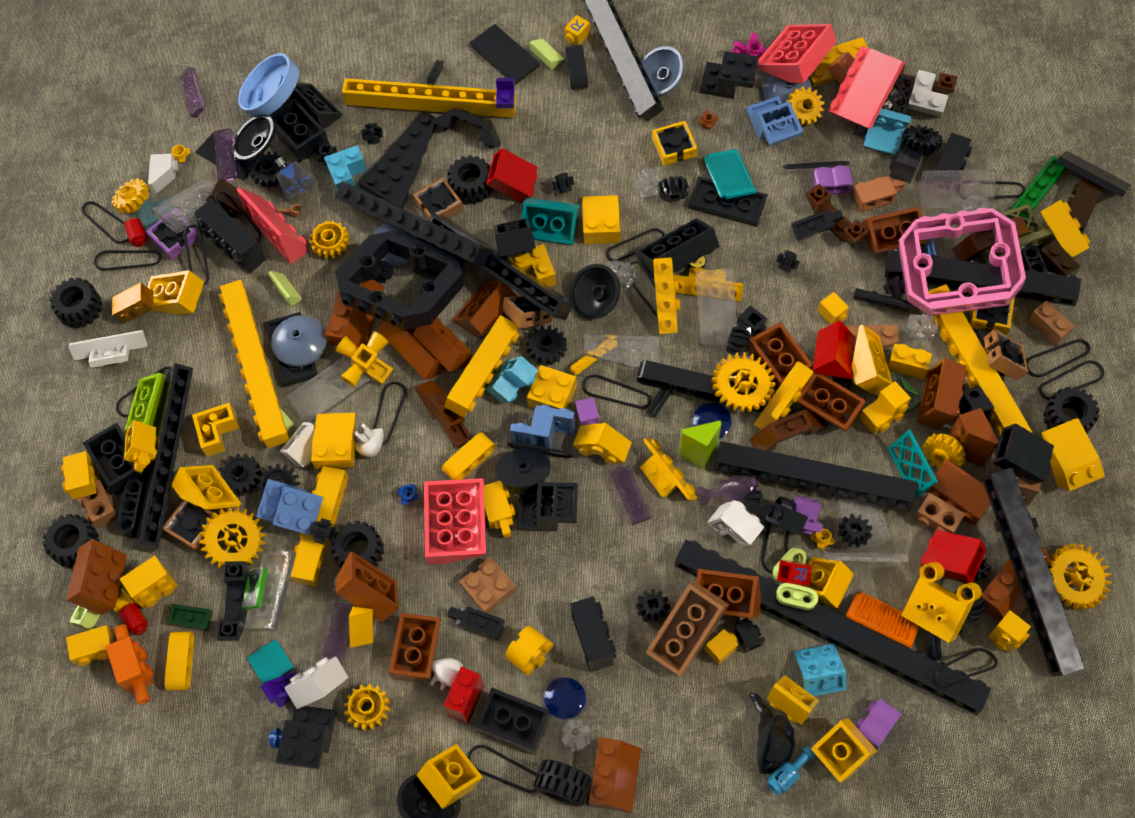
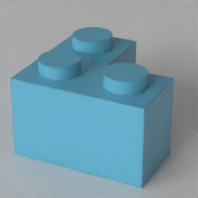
[324,145,367,191]
[485,356,538,404]

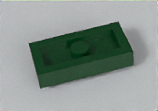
[167,604,213,631]

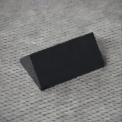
[290,83,342,129]

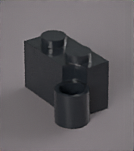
[764,496,808,535]

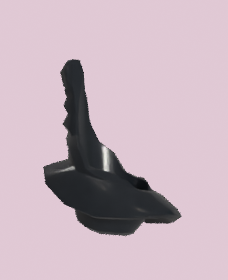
[749,692,795,774]

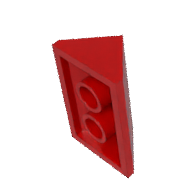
[813,320,856,379]

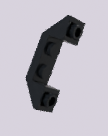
[432,108,501,148]
[217,561,248,641]

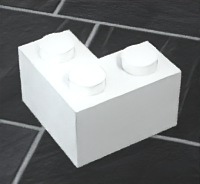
[907,70,948,117]
[707,500,764,547]
[285,656,349,709]

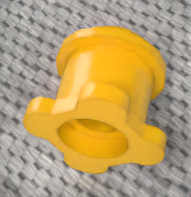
[114,588,138,613]

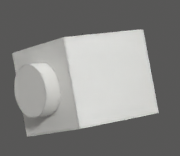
[148,153,178,194]
[280,422,314,467]

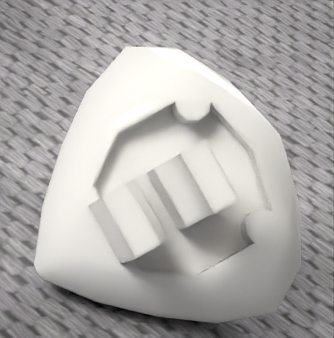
[354,423,384,458]
[430,658,463,691]

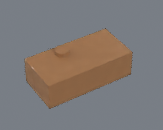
[646,581,729,677]

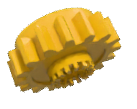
[786,86,825,126]
[111,178,150,213]
[309,221,350,259]
[922,433,966,470]
[344,684,391,731]

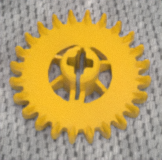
[712,352,775,412]
[199,507,266,569]
[1047,543,1112,610]

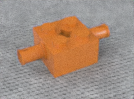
[105,624,154,705]

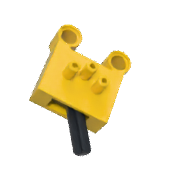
[901,562,982,660]

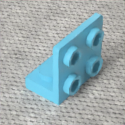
[863,108,911,155]
[794,644,847,696]

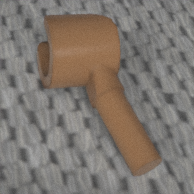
[276,204,301,218]

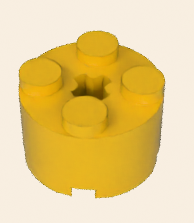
[505,625,554,676]

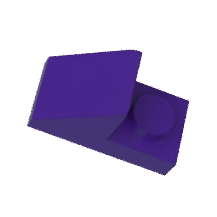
[496,78,515,108]
[260,672,296,707]

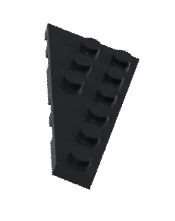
[359,110,437,209]

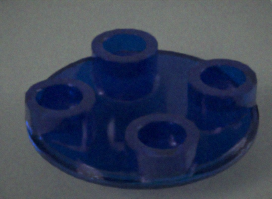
[693,403,731,439]
[544,677,586,719]

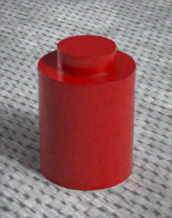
[124,218,148,247]
[118,603,149,636]

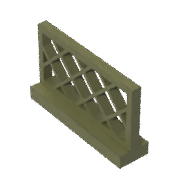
[967,204,1053,264]

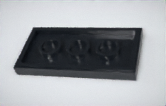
[470,24,540,85]
[1057,151,1131,197]
[688,176,767,227]
[265,312,319,388]

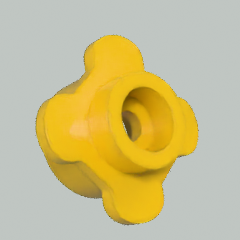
[172,145,191,163]
[811,529,835,549]

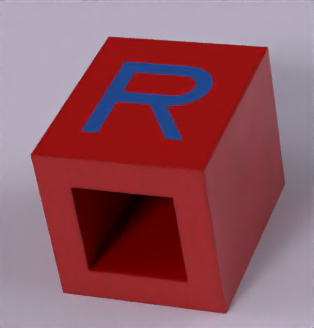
[777,560,812,586]

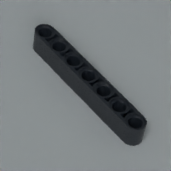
[636,360,767,412]

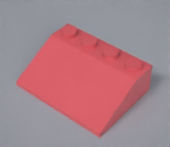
[757,24,837,84]
[829,46,905,129]
[236,187,308,264]
[424,478,486,565]

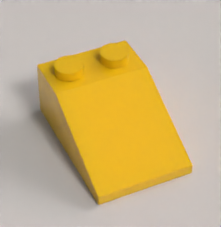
[582,195,620,244]
[147,270,204,315]
[851,325,892,395]
[311,413,356,469]
[1041,418,1105,491]
[172,465,241,510]

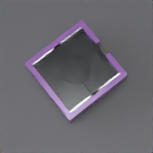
[146,210,200,260]

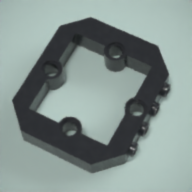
[335,230,464,330]

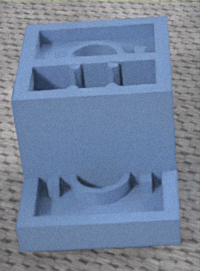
[746,96,803,146]
[510,405,575,452]
[256,479,324,535]

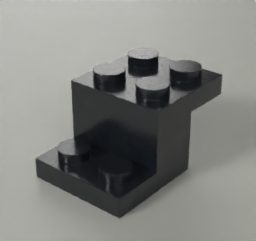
[700,51,759,99]
[518,482,578,531]
[276,706,337,770]

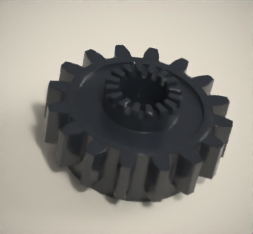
[902,125,943,155]
[249,151,287,188]
[526,325,567,366]
[219,453,263,496]
[257,464,301,495]

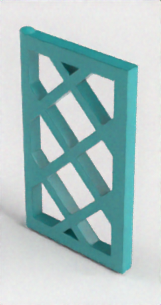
[887,430,938,499]

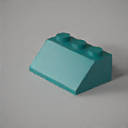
[522,197,580,245]

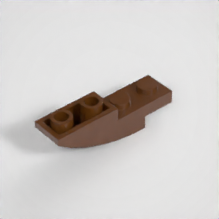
[414,380,472,449]

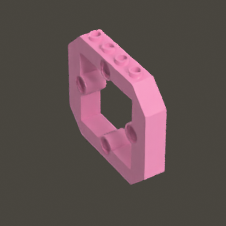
[899,208,1026,316]

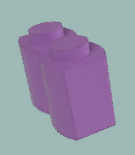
[812,165,853,194]
[855,698,901,750]

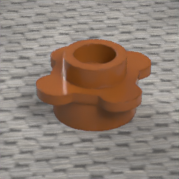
[698,111,718,129]

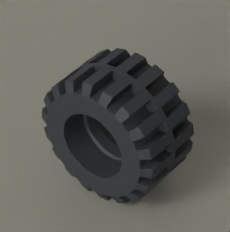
[447,155,493,204]
[49,278,103,328]
[1043,387,1100,434]
[42,514,100,568]
[331,521,384,569]
[533,759,593,807]

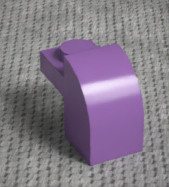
[794,495,823,535]

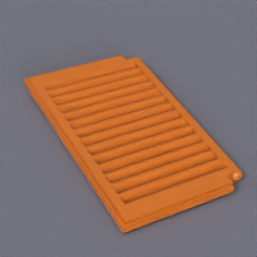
[845,592,920,648]

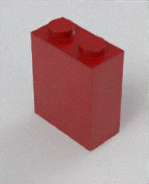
[486,148,538,203]
[920,530,987,584]
[443,667,485,725]

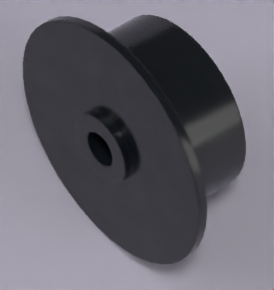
[496,448,551,495]

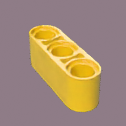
[442,432,496,480]
[165,631,194,691]

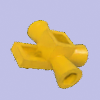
[336,332,393,388]

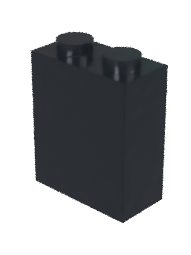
[993,423,1054,485]

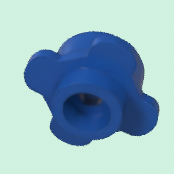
[397,484,420,505]
[269,727,283,749]

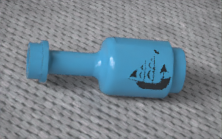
[766,746,816,796]

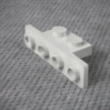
[69,330,148,368]

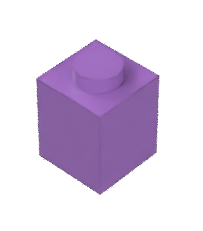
[575,397,599,425]

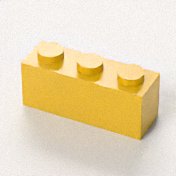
[1040,200,1091,257]

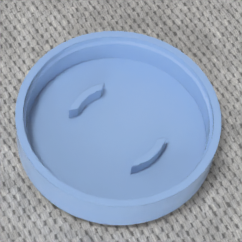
[238,53,299,118]

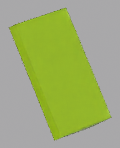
[124,373,166,432]
[679,421,721,469]

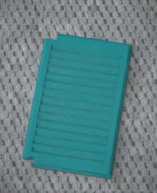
[703,149,757,199]

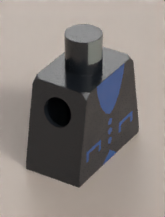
[272,156,316,202]
[959,383,994,424]

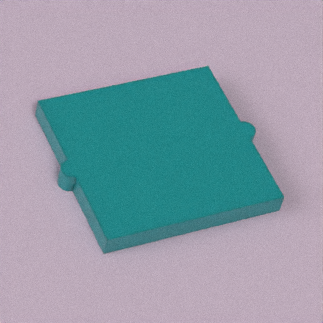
[247,639,294,683]

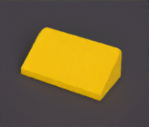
[349,607,374,647]

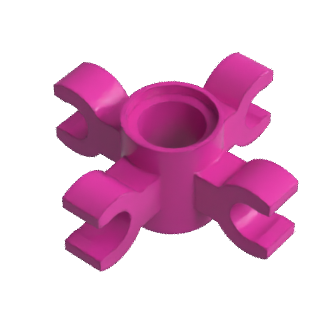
[732,33,769,58]

